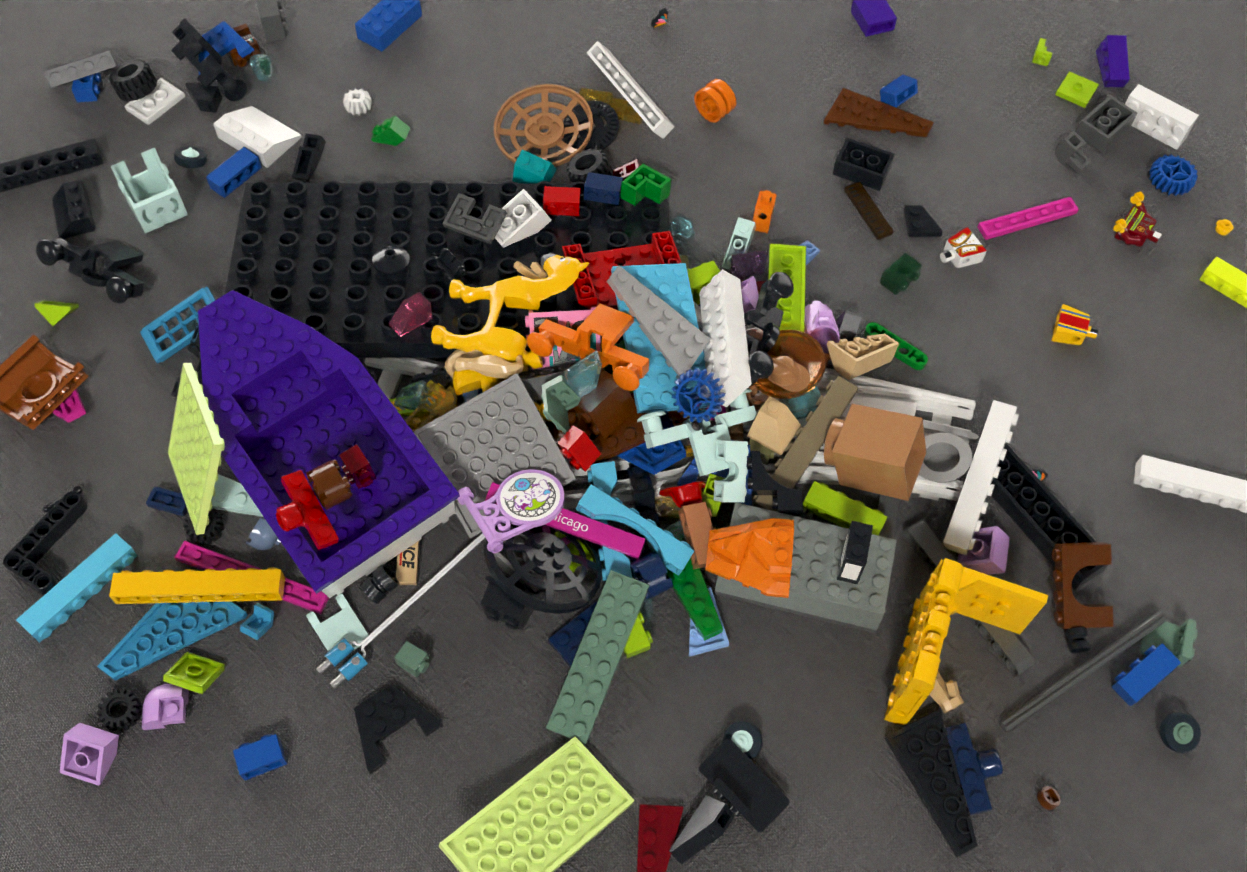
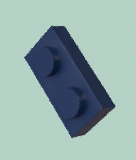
[146,486,187,517]

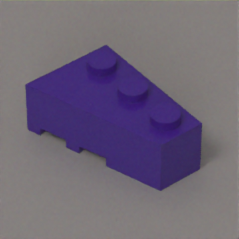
[1096,35,1130,87]

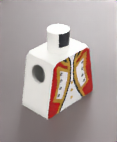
[940,227,987,268]

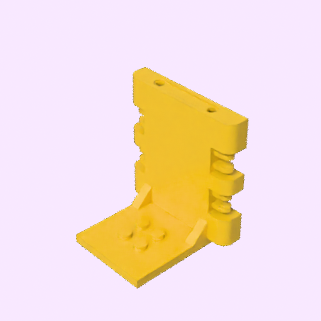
[884,558,1048,725]

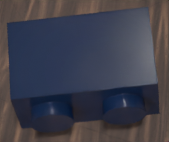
[584,172,623,205]

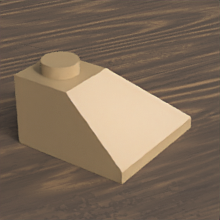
[747,396,801,455]

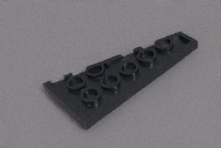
[885,709,978,858]

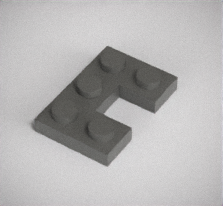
[442,193,507,244]

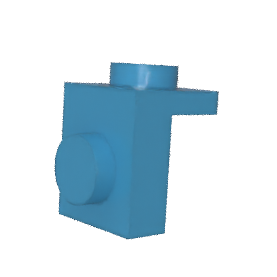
[240,603,274,640]

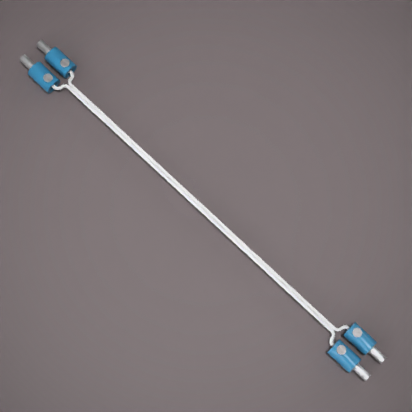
[316,433,599,689]

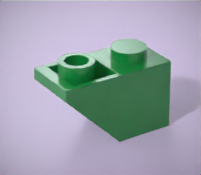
[371,115,410,146]

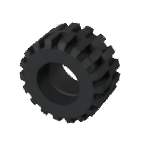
[109,60,157,101]
[566,148,613,183]

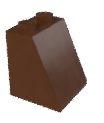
[578,368,636,439]

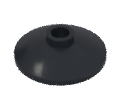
[372,246,410,274]

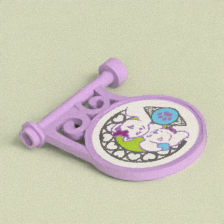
[457,469,565,553]

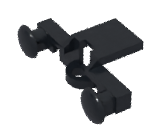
[171,18,247,102]
[36,238,144,304]
[744,272,794,384]

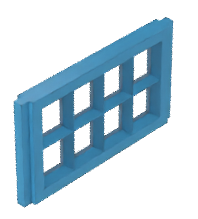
[140,287,216,363]

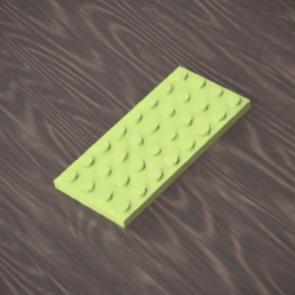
[439,736,635,872]

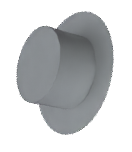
[919,433,972,483]

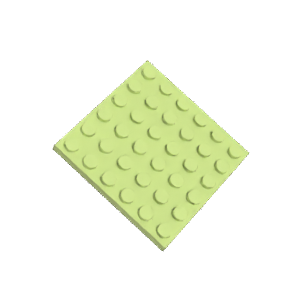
[168,363,225,535]

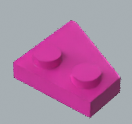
[52,389,86,423]

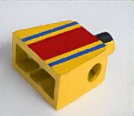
[1051,304,1099,345]

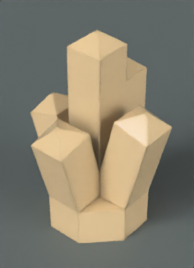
[514,261,548,279]
[929,671,964,714]

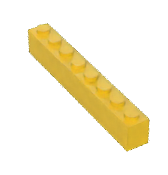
[109,567,285,604]

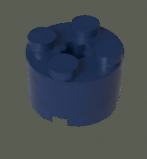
[630,551,673,600]

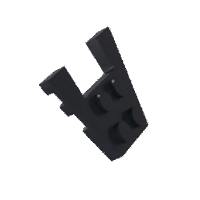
[354,684,443,774]

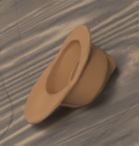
[768,356,810,392]

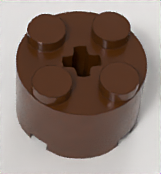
[306,459,353,510]

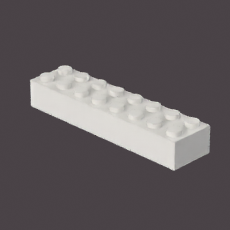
[699,269,752,407]

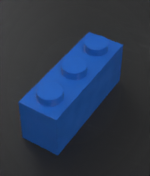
[206,147,262,198]
[1112,643,1181,706]

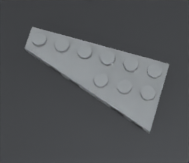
[606,265,710,379]

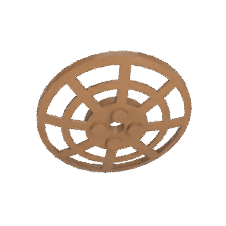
[494,84,594,167]

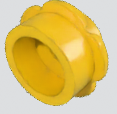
[1215,219,1234,235]

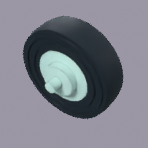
[174,146,206,168]
[723,721,763,760]

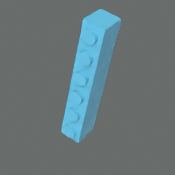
[16,533,138,643]

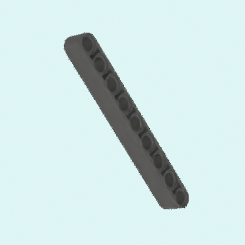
[903,520,1035,676]

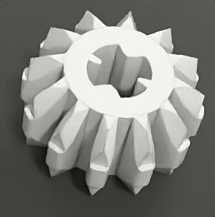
[343,88,372,116]

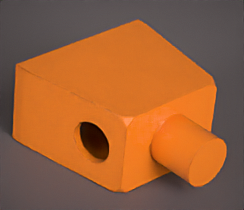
[753,190,777,233]

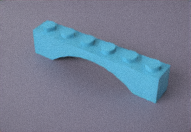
[587,461,632,581]
[576,484,694,576]

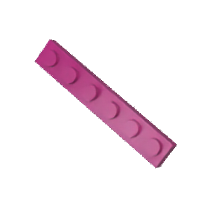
[977,197,1079,240]

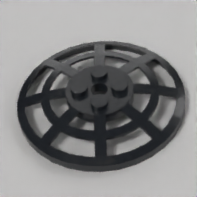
[484,523,602,614]

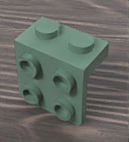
[541,375,583,434]
[1140,616,1198,667]

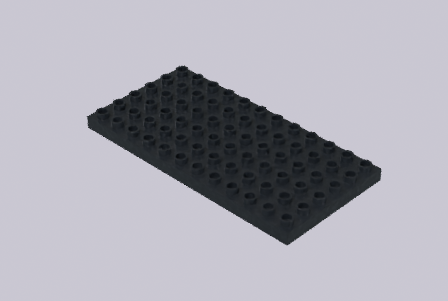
[224,180,670,358]

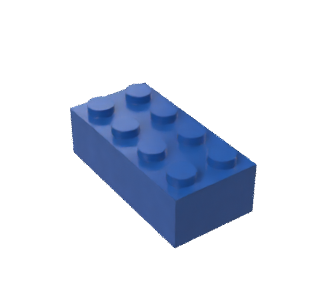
[355,0,422,52]

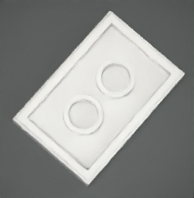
[124,78,185,125]

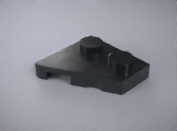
[904,205,943,237]

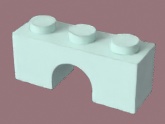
[714,440,749,502]

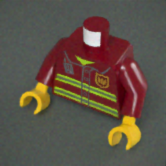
[1113,192,1162,247]

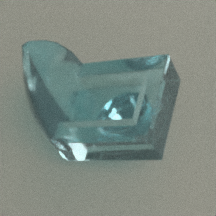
[669,216,695,239]

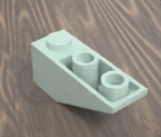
[722,217,756,273]

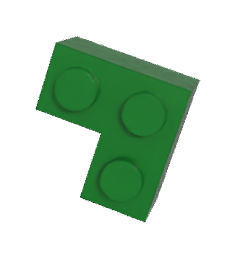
[621,164,671,206]

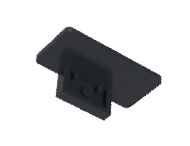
[699,739,790,832]

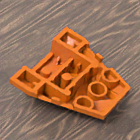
[705,518,794,598]

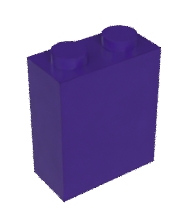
[851,0,897,37]

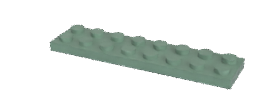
[546,570,650,745]

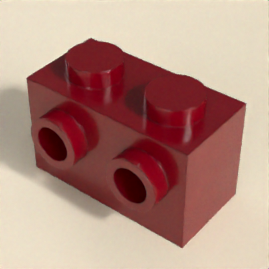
[339,444,376,489]

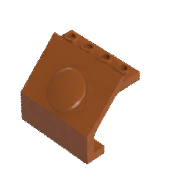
[0,334,89,430]

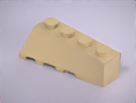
[827,334,899,380]

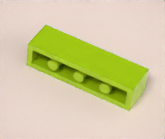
[802,481,887,536]

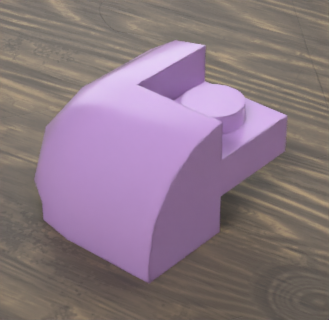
[142,683,189,730]

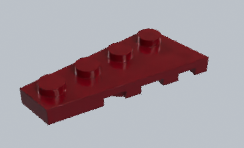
[637,804,684,872]

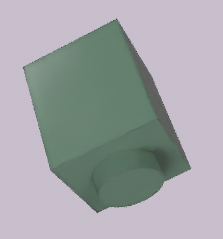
[394,641,430,678]

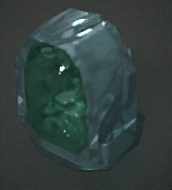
[250,54,273,81]

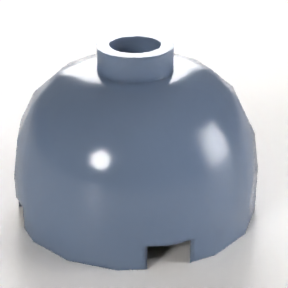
[246,518,281,551]

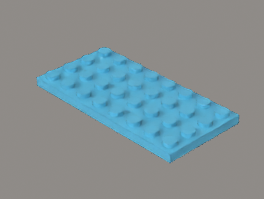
[611,263,711,413]

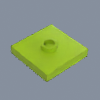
[1055,71,1099,108]
[163,652,225,694]

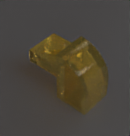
[425,380,459,419]

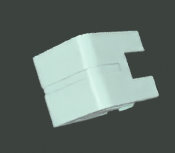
[110,148,188,234]

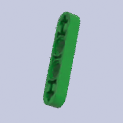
[864,322,928,370]

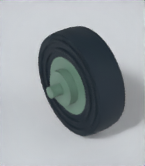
[1160,713,1201,753]

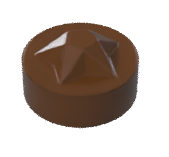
[1037,786,1060,810]

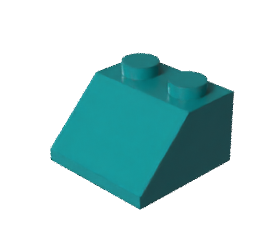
[512,150,557,184]

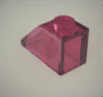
[389,292,432,337]

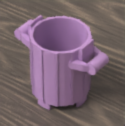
[803,301,840,353]

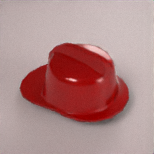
[659,481,706,508]

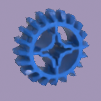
[1149,154,1198,196]
[671,368,726,423]

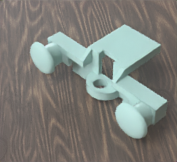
[637,388,757,476]

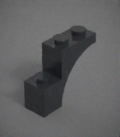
[747,451,803,515]
[627,466,660,542]

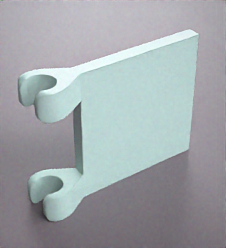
[306,594,369,652]

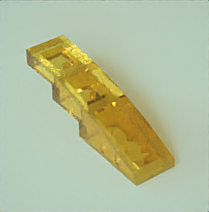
[579,88,642,124]

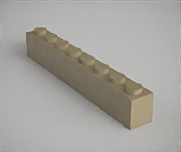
[753,376,858,512]

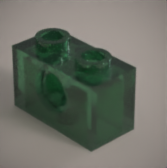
[880,253,922,295]

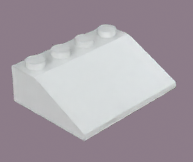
[213,106,302,168]

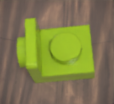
[1032,38,1052,66]

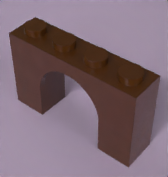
[1052,542,1114,629]

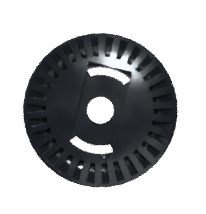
[563,100,619,151]

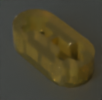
[655,498,680,519]

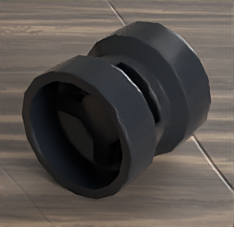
[1065,627,1090,653]

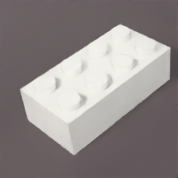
[1125,84,1199,150]

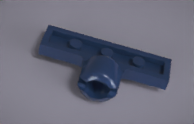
[946,723,1003,815]

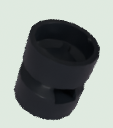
[360,565,400,604]

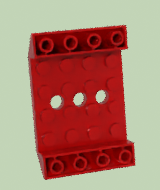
[562,231,682,310]

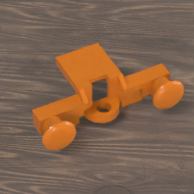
[527,304,649,391]

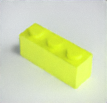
[1199,256,1247,308]

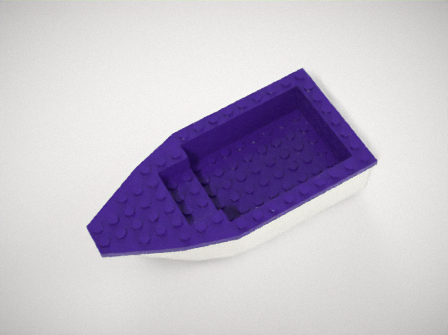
[198,290,460,598]

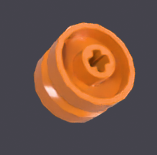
[694,79,736,123]

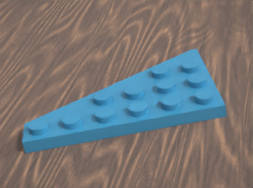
[97,602,248,681]

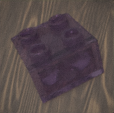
[729,250,768,282]

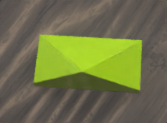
[35,300,79,326]

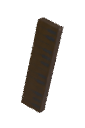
[844,182,894,240]

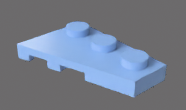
[689,587,729,657]

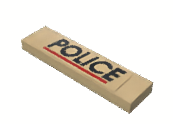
[396,541,419,585]

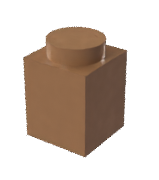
[824,404,927,501]

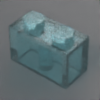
[778,385,821,419]

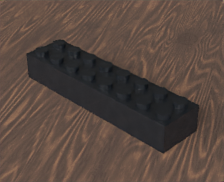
[991,444,1108,590]

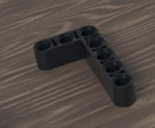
[3,491,87,596]

